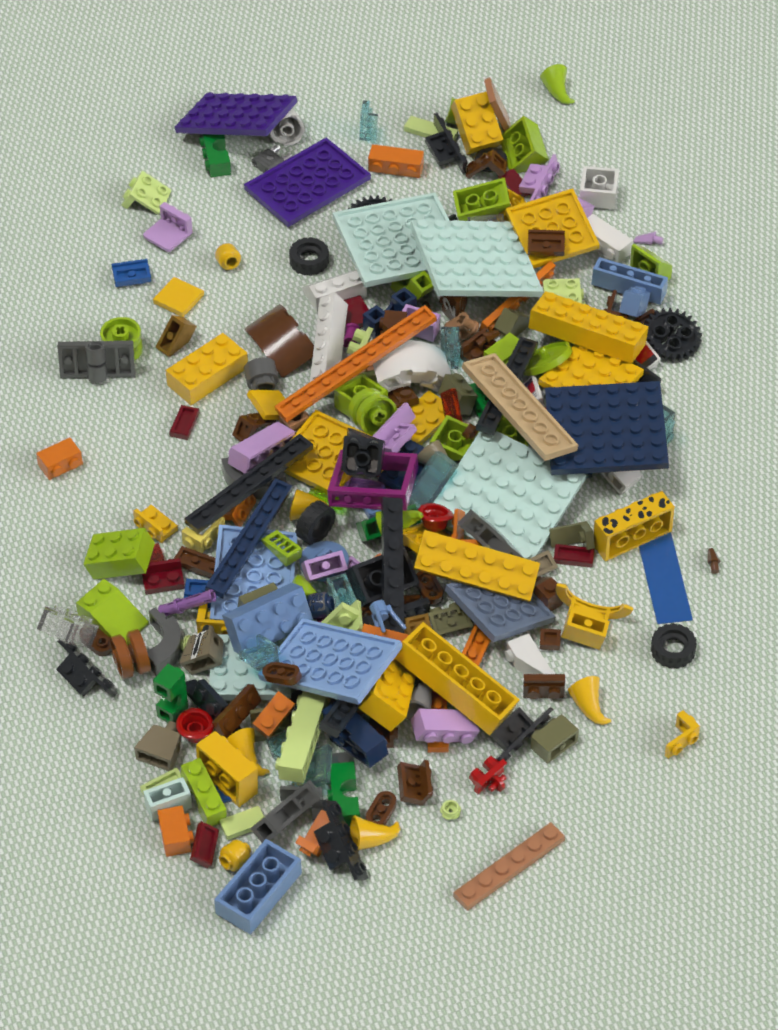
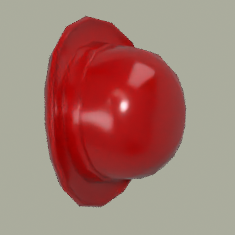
[417,503,454,532]
[176,708,214,743]

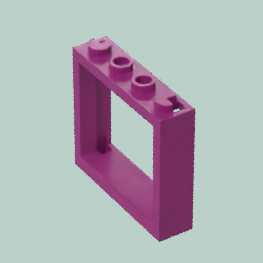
[327,450,418,511]

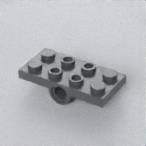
[57,341,135,383]

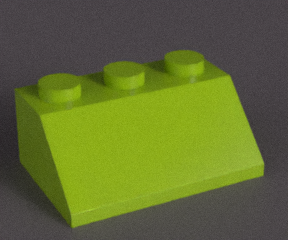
[501,115,549,173]

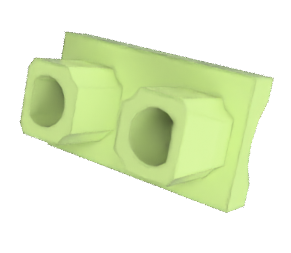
[347,327,373,354]

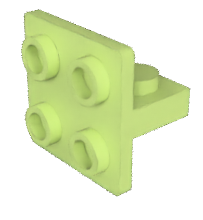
[321,600,363,632]

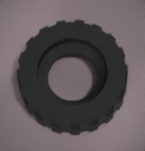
[289,237,329,276]
[295,500,336,545]
[651,623,697,669]

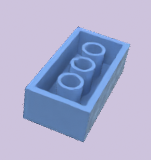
[222,583,313,656]
[214,839,302,935]

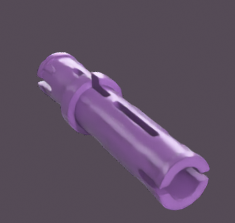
[158,589,216,616]

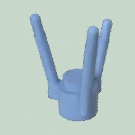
[369,600,406,633]

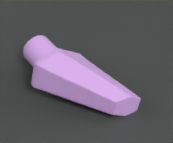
[633,232,664,245]

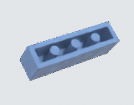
[591,257,668,305]

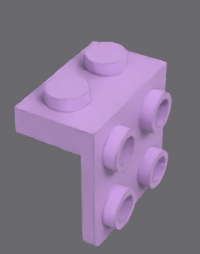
[143,202,193,252]

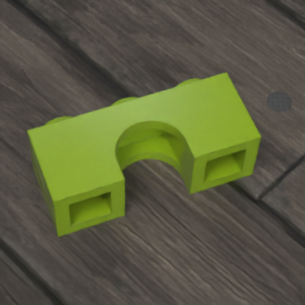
[181,758,227,826]

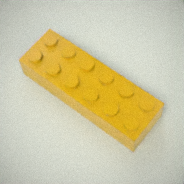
[528,291,649,364]
[394,622,520,735]

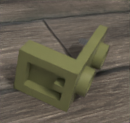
[549,521,595,550]

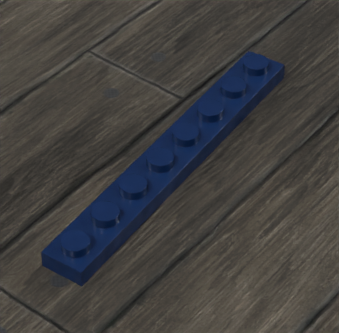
[205,478,293,599]

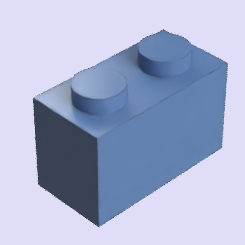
[619,286,651,317]

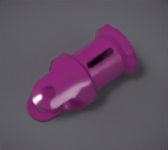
[343,323,361,348]

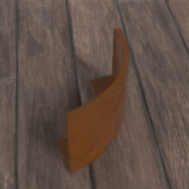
[244,304,314,377]

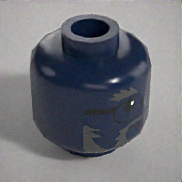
[307,592,335,620]

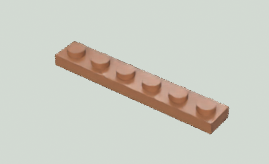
[453,822,565,911]

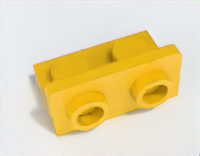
[133,505,178,543]

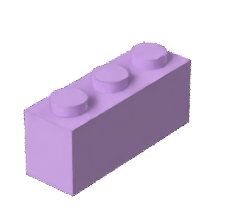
[410,708,480,744]

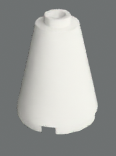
[270,108,305,146]

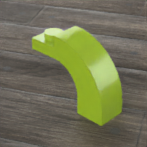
[390,270,434,300]

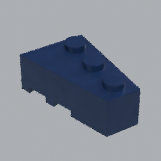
[322,699,389,768]

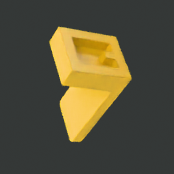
[196,603,228,634]

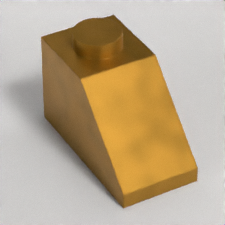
[155,315,197,357]

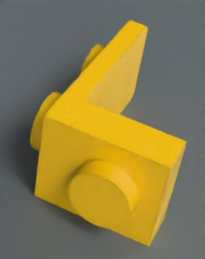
[665,710,700,759]

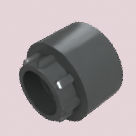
[244,357,279,390]

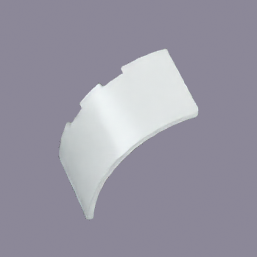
[373,340,451,393]

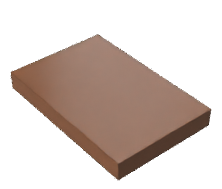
[484,77,511,132]

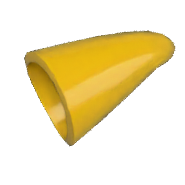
[290,489,329,521]
[568,676,611,725]
[227,728,270,776]
[350,815,400,850]

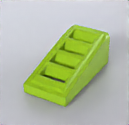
[261,530,303,567]

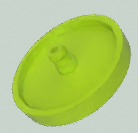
[524,341,572,376]

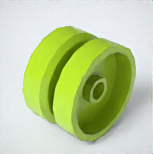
[100,317,143,360]
[348,388,397,436]

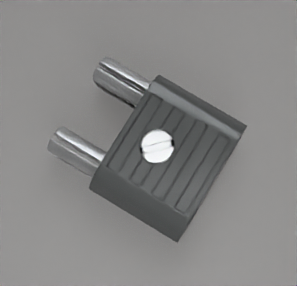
[251,145,292,173]

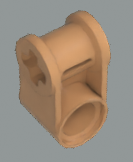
[444,312,479,345]

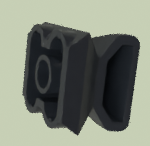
[341,428,385,478]

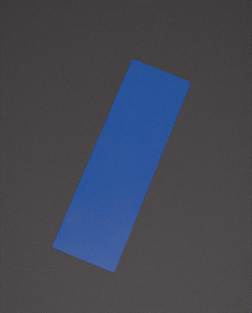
[639,532,693,624]

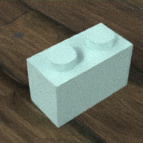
[143,777,192,822]

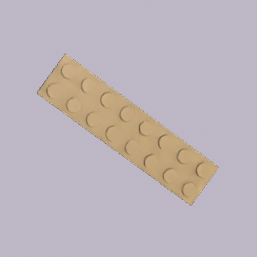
[462,353,578,461]

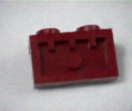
[142,558,185,595]

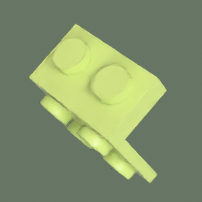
[121,171,171,214]
[543,278,585,304]

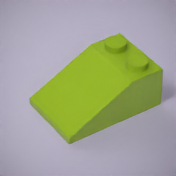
[453,178,511,221]
[76,579,149,643]

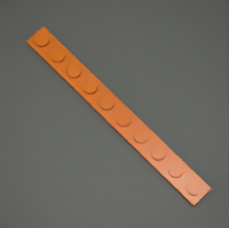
[275,305,437,422]

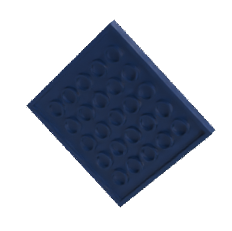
[545,381,669,475]

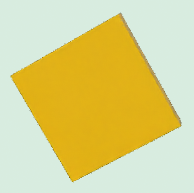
[153,277,204,317]
[247,390,285,420]

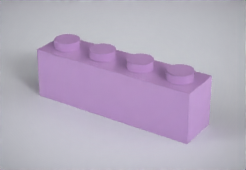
[228,421,296,473]

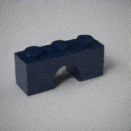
[363,287,417,339]

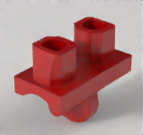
[469,756,507,794]

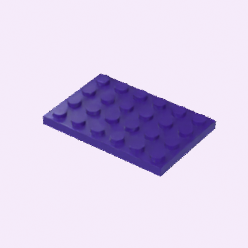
[174,92,298,136]
[244,137,371,227]

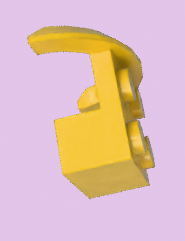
[556,583,633,650]

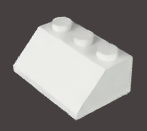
[302,270,367,314]

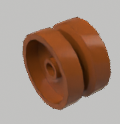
[110,629,151,680]

